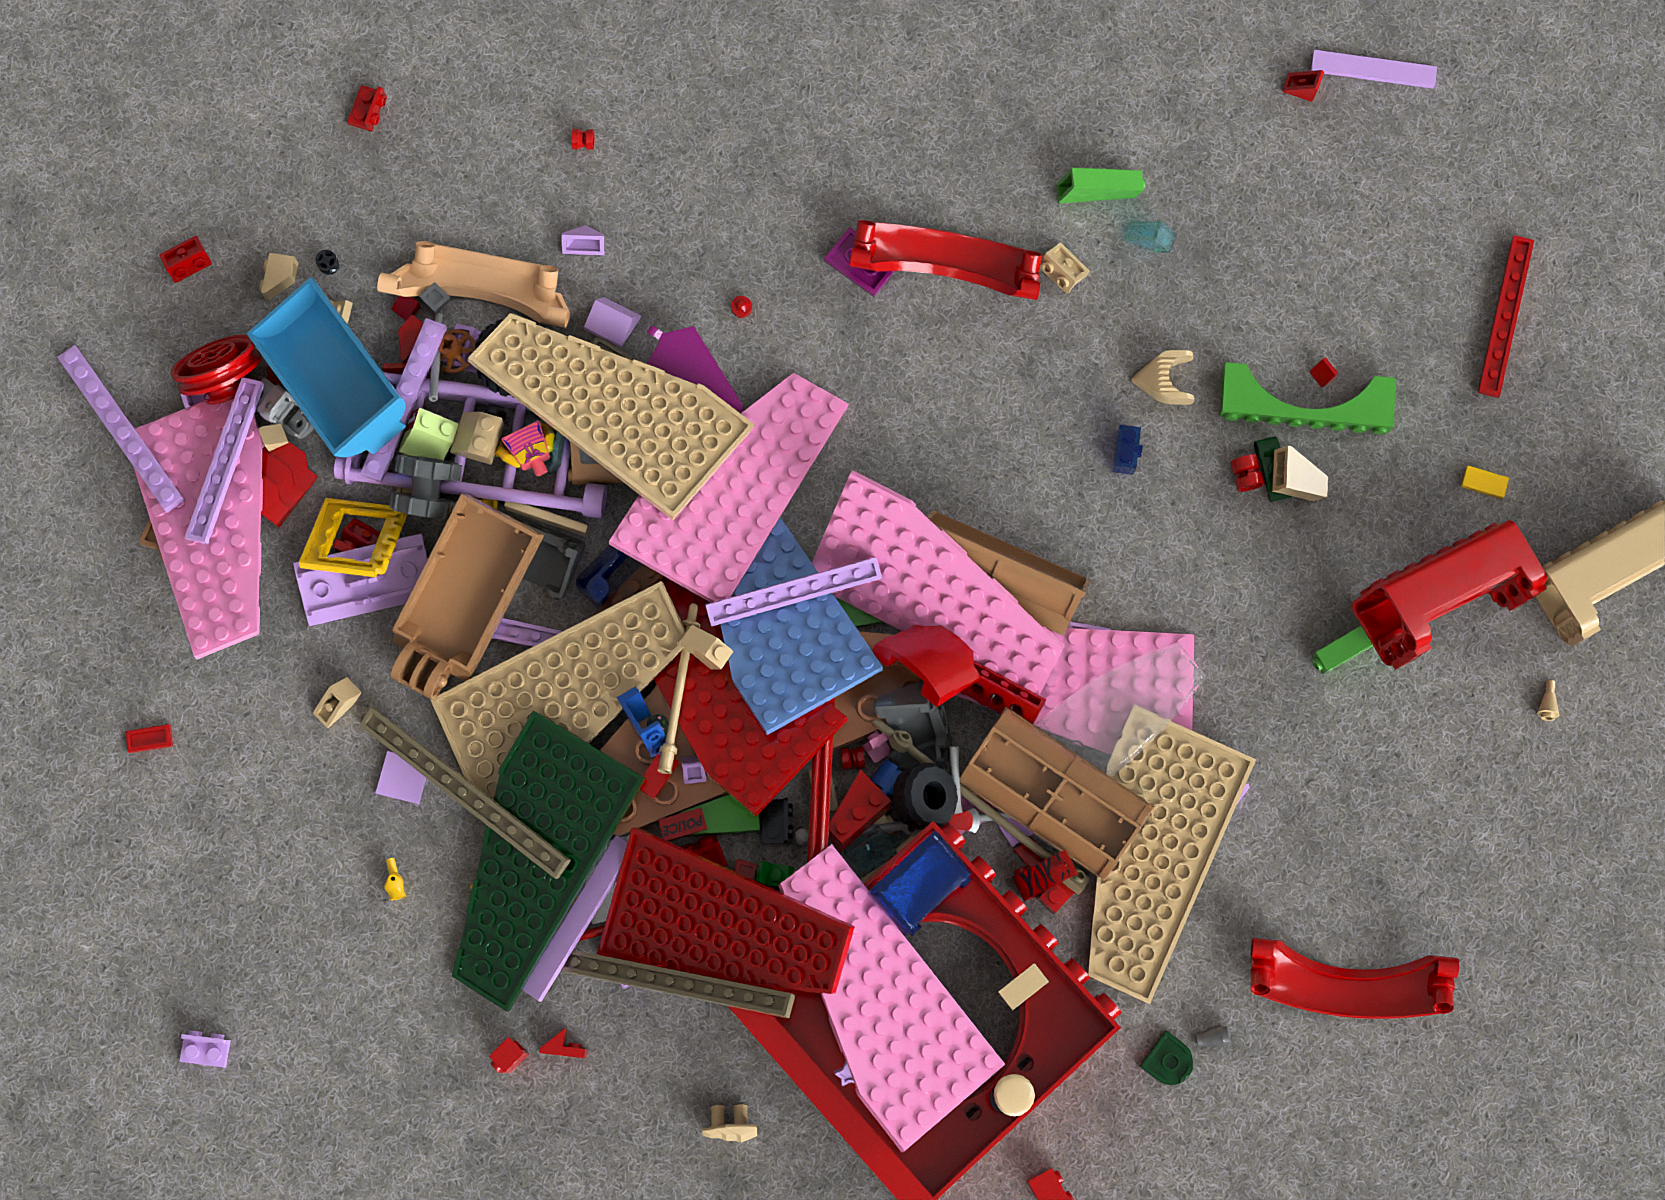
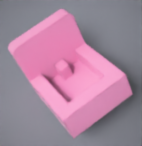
[862,731,891,763]

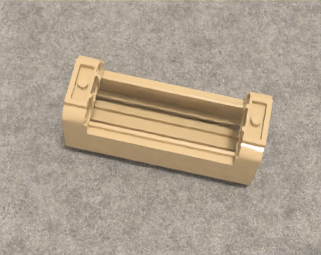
[1536,500,1665,647]

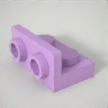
[179,1030,231,1068]

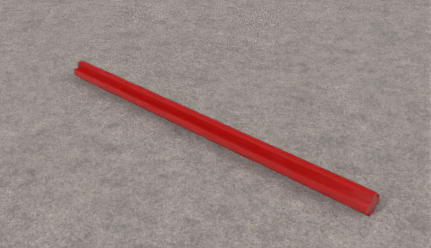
[807,697,835,863]

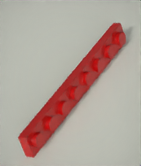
[1477,235,1534,398]

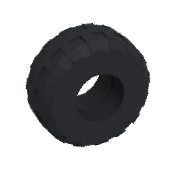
[892,763,958,830]

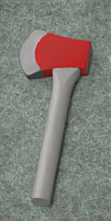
[949,746,980,833]

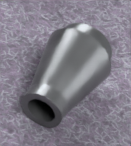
[1196,1025,1230,1047]

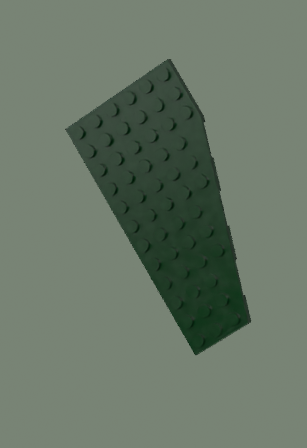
[452,711,646,1012]

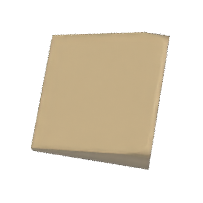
[258,424,289,451]

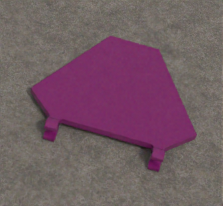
[646,325,744,414]

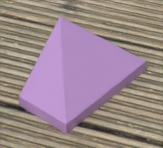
[562,225,605,255]

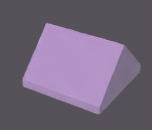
[584,297,641,348]

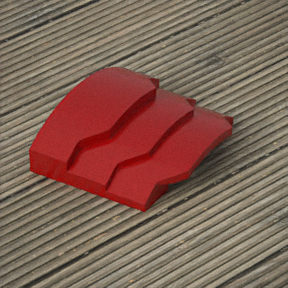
[261,441,318,528]
[872,624,980,707]

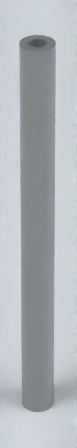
[429,313,443,402]

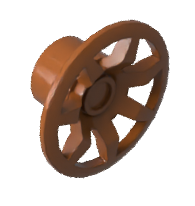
[438,329,475,373]

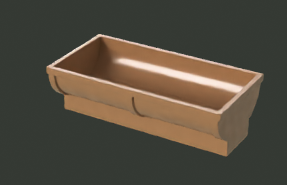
[926,510,1091,636]
[960,707,1155,881]

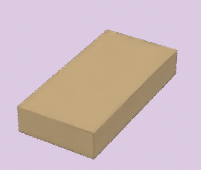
[998,963,1049,1010]

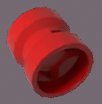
[572,129,595,150]
[841,747,865,770]

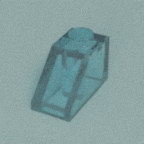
[1124,221,1177,253]

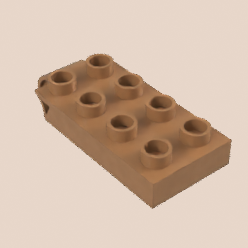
[391,494,544,700]

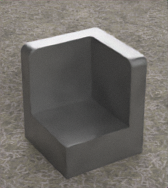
[419,282,450,315]

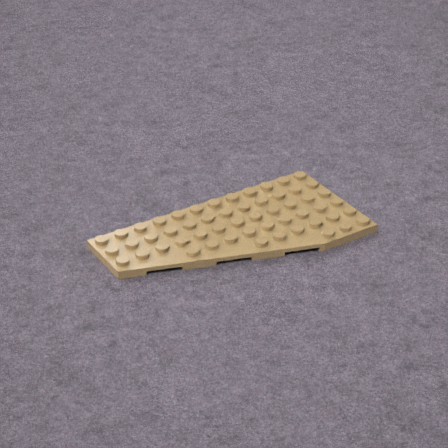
[468,313,755,520]
[430,582,686,800]
[1088,705,1256,1004]

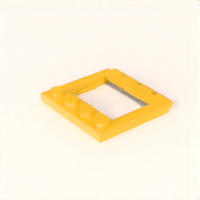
[299,498,408,577]

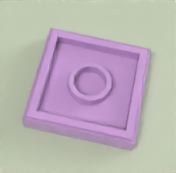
[376,751,426,804]

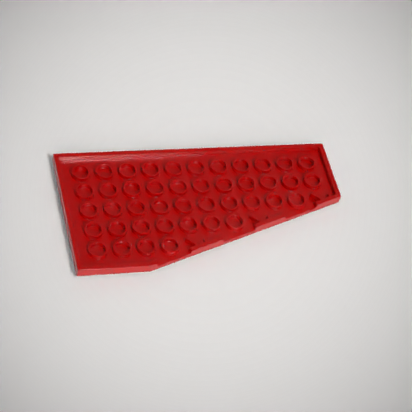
[654,576,848,817]
[597,827,855,994]

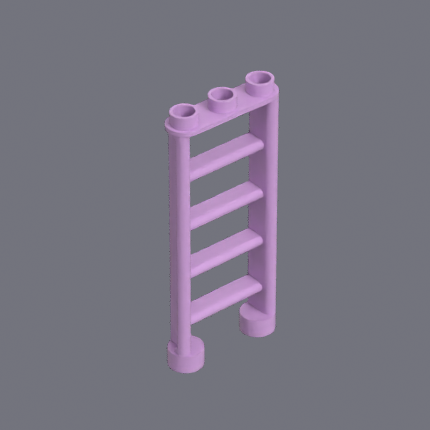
[334,372,607,519]

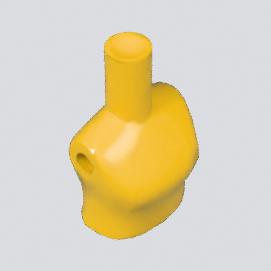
[384,858,407,901]

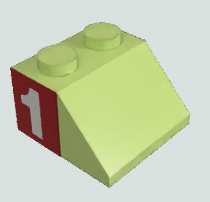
[399,408,459,460]

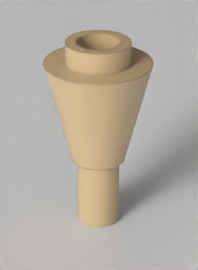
[1537,680,1560,721]

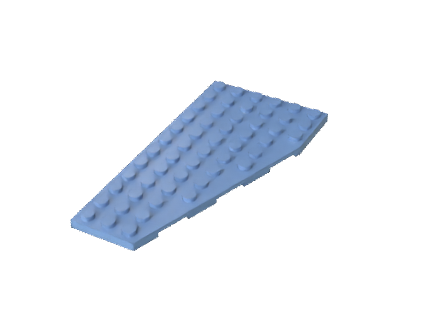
[720,517,883,735]

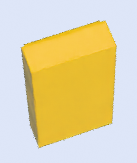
[1461,466,1509,499]

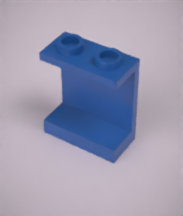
[617,686,666,757]

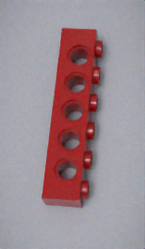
[960,661,1046,724]

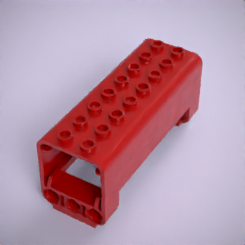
[1352,520,1547,670]

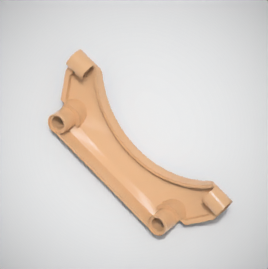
[377,241,570,328]

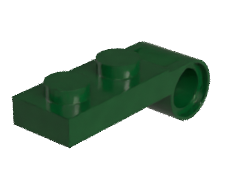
[1254,436,1292,502]

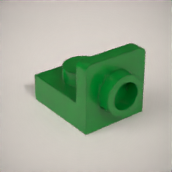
[756,861,794,888]

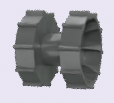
[390,455,462,519]

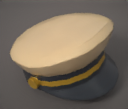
[990,1074,1035,1116]

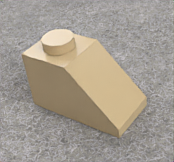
[678,625,734,669]
[313,677,362,728]

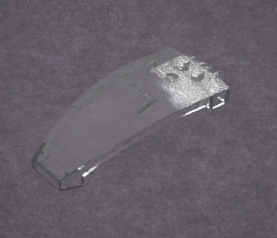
[1034,642,1207,777]

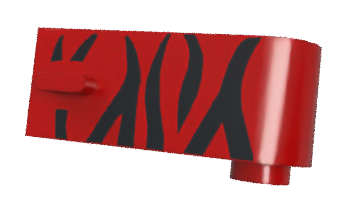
[1012,850,1078,902]

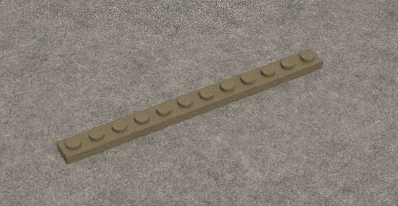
[359,707,571,879]
[560,950,795,1018]

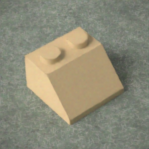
[450,412,505,465]

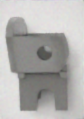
[256,377,314,439]

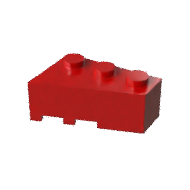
[828,770,891,852]

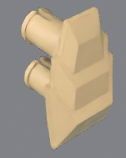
[702,1104,757,1143]

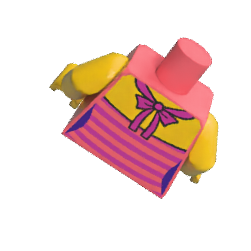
[495,420,555,477]

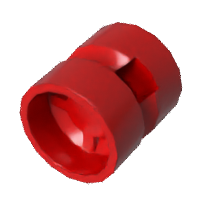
[1230,454,1265,492]

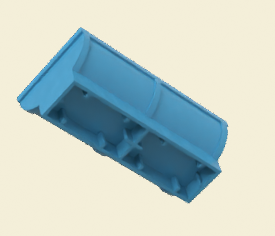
[246,277,406,457]

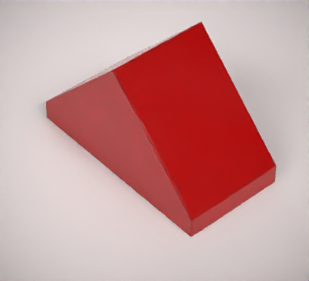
[1282,70,1324,102]

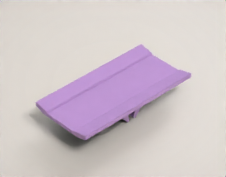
[293,533,428,626]

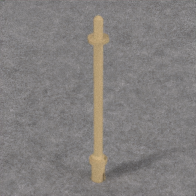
[657,603,701,774]

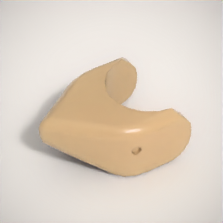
[1131,350,1194,405]

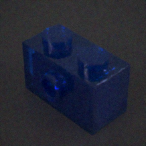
[1112,425,1143,475]

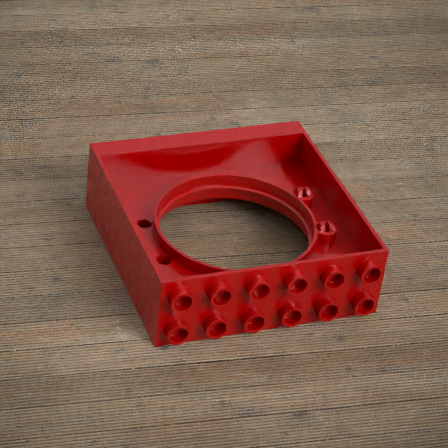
[728,821,1122,1200]

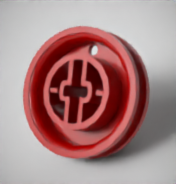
[170,334,262,405]

